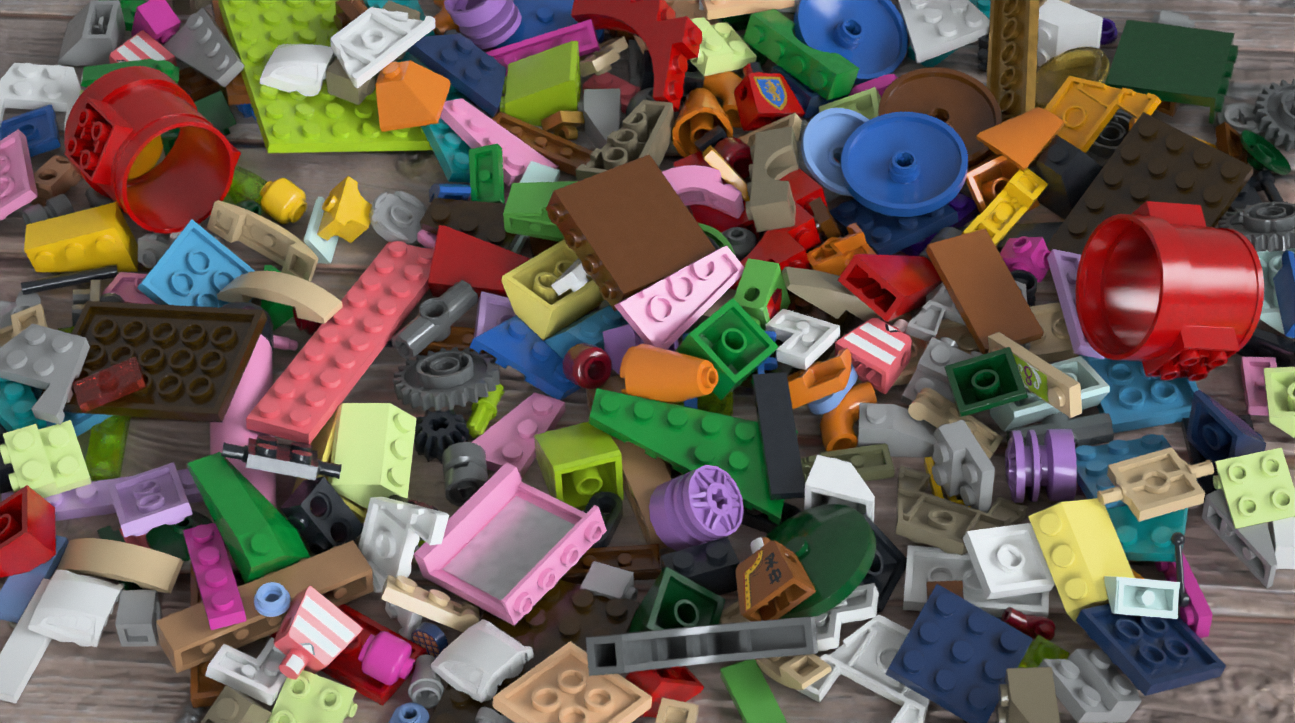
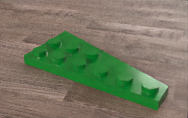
[589,388,798,525]

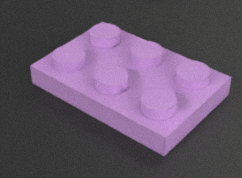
[108,462,193,538]

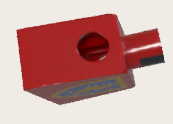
[734,62,805,131]

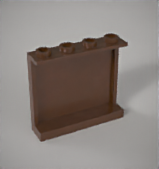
[546,154,716,311]

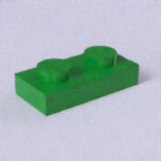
[469,144,505,204]

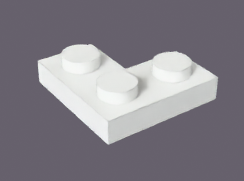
[766,309,840,370]
[815,583,879,652]
[205,637,287,706]

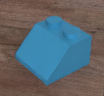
[544,306,629,360]

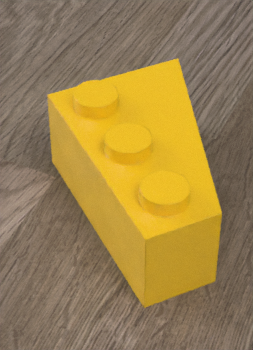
[24,202,138,272]

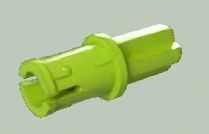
[466,384,505,439]

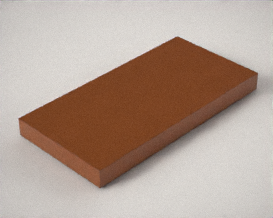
[925,228,1044,354]

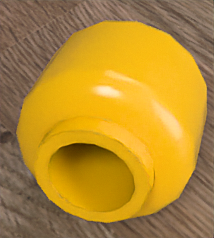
[260,178,308,224]

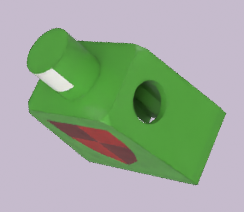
[734,258,790,331]

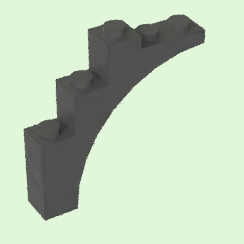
[586,616,818,676]

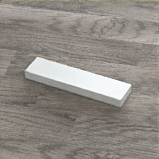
[0,578,52,703]

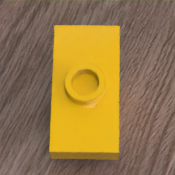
[317,176,372,243]

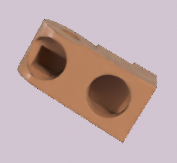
[31,155,81,206]

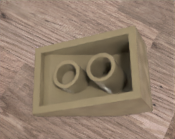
[996,667,1060,723]

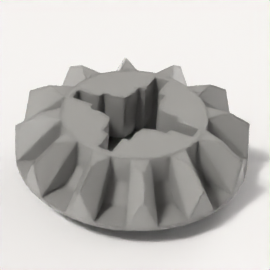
[1217,103,1265,135]

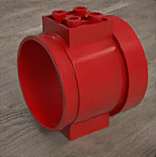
[64,66,241,234]
[1075,201,1264,381]

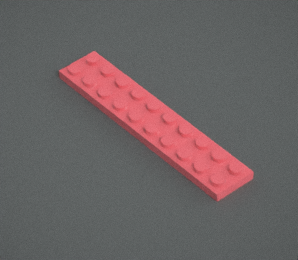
[246,241,434,445]

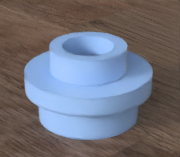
[254,582,291,617]

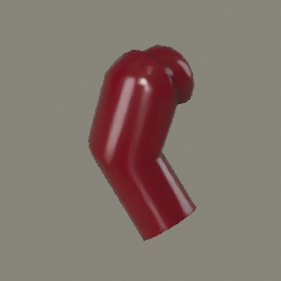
[1001,607,1056,642]

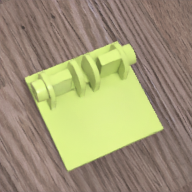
[1213,448,1295,529]
[267,670,358,723]

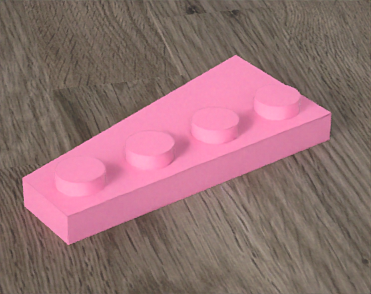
[440,98,558,186]
[614,245,744,349]

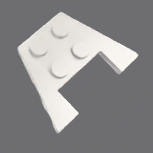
[0,63,81,132]
[358,497,449,640]
[795,614,930,723]

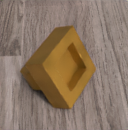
[541,111,585,140]

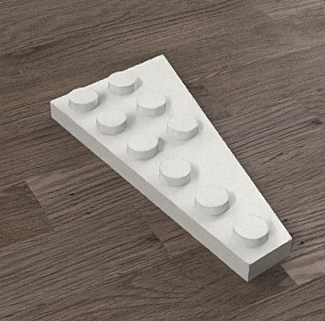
[898,0,990,64]

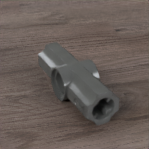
[392,280,478,360]
[1006,413,1114,449]

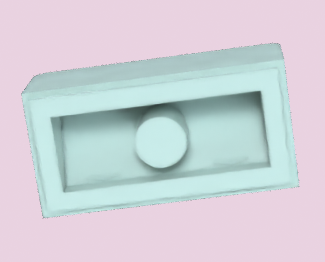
[304,197,339,264]
[1104,576,1180,619]

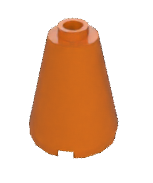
[672,88,733,157]
[620,343,718,404]

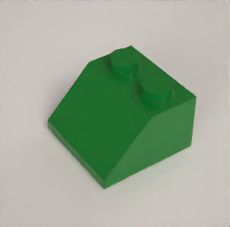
[675,298,779,400]

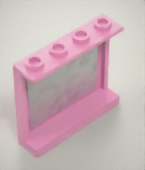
[414,462,607,626]

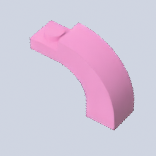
[662,165,744,219]

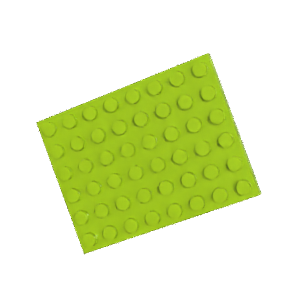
[218,0,433,153]

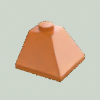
[375,60,451,132]
[966,154,1040,214]

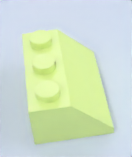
[328,403,416,509]

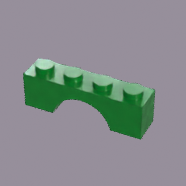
[743,9,859,100]

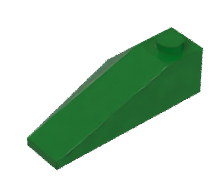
[187,452,311,584]

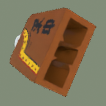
[735,537,816,621]

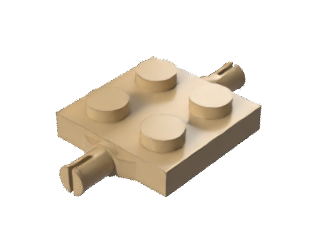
[1097,447,1214,522]

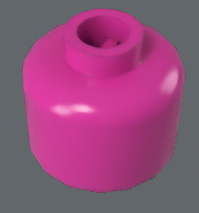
[358,631,415,685]

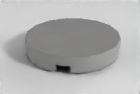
[369,191,427,245]

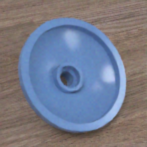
[801,108,869,196]

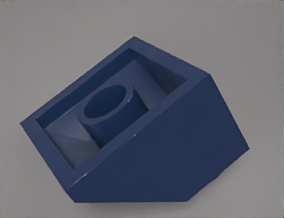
[1186,390,1266,470]

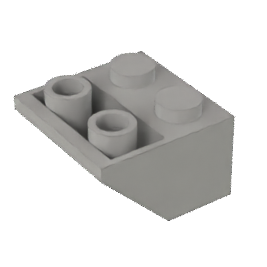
[58,0,126,66]

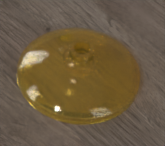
[1035,47,1110,109]

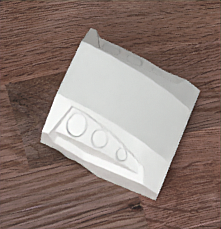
[259,44,337,96]
[28,570,125,647]
[431,619,534,703]

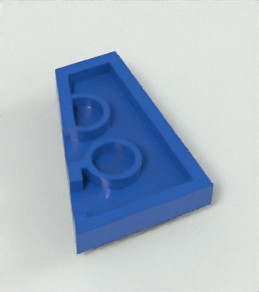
[469,315,581,400]

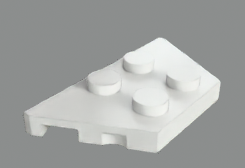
[330,7,435,88]

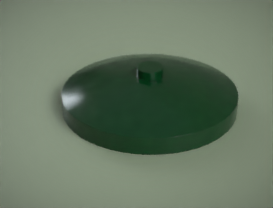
[766,504,876,619]

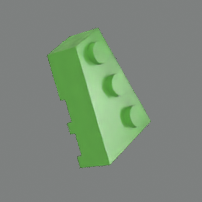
[503,181,578,242]

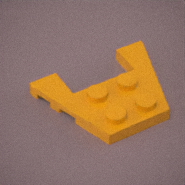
[1045,76,1161,153]

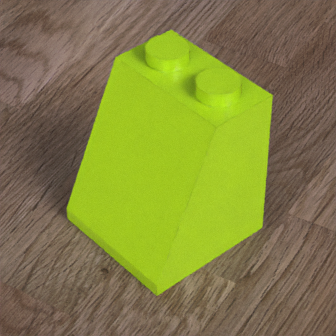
[500,41,581,126]
[534,422,624,511]

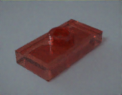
[73,357,146,413]

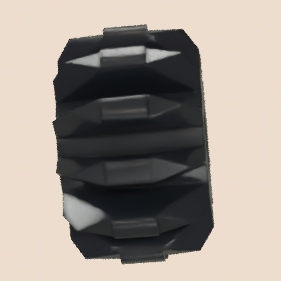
[414,409,469,464]

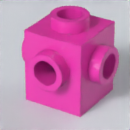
[1000,236,1051,282]

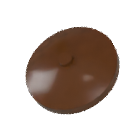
[878,67,1002,168]

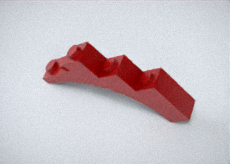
[571,0,702,112]
[729,167,828,291]

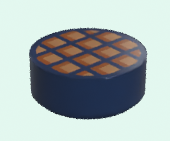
[411,622,448,659]

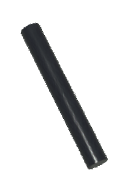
[21,264,118,295]

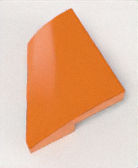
[976,107,1065,172]
[807,223,877,276]
[787,347,851,409]

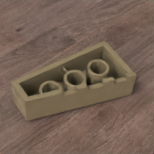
[575,100,675,181]

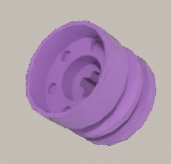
[444,0,522,50]
[1005,428,1077,503]
[649,465,744,551]

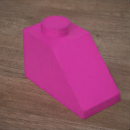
[131,0,181,45]

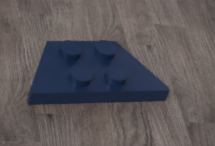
[406,34,506,117]

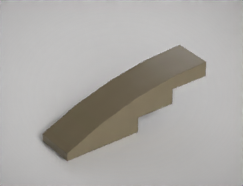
[781,267,912,324]

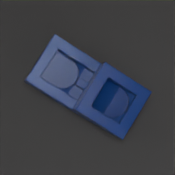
[429,183,471,202]

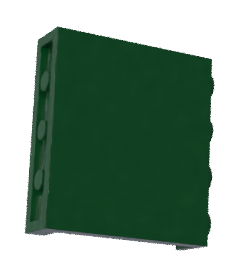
[1105,19,1239,124]

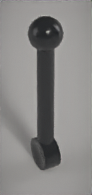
[1171,532,1189,607]

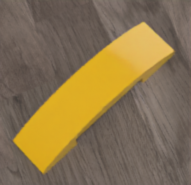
[961,168,1048,246]

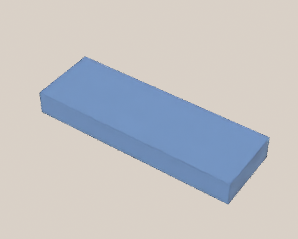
[0,535,68,623]

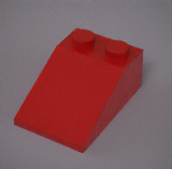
[0,485,56,578]

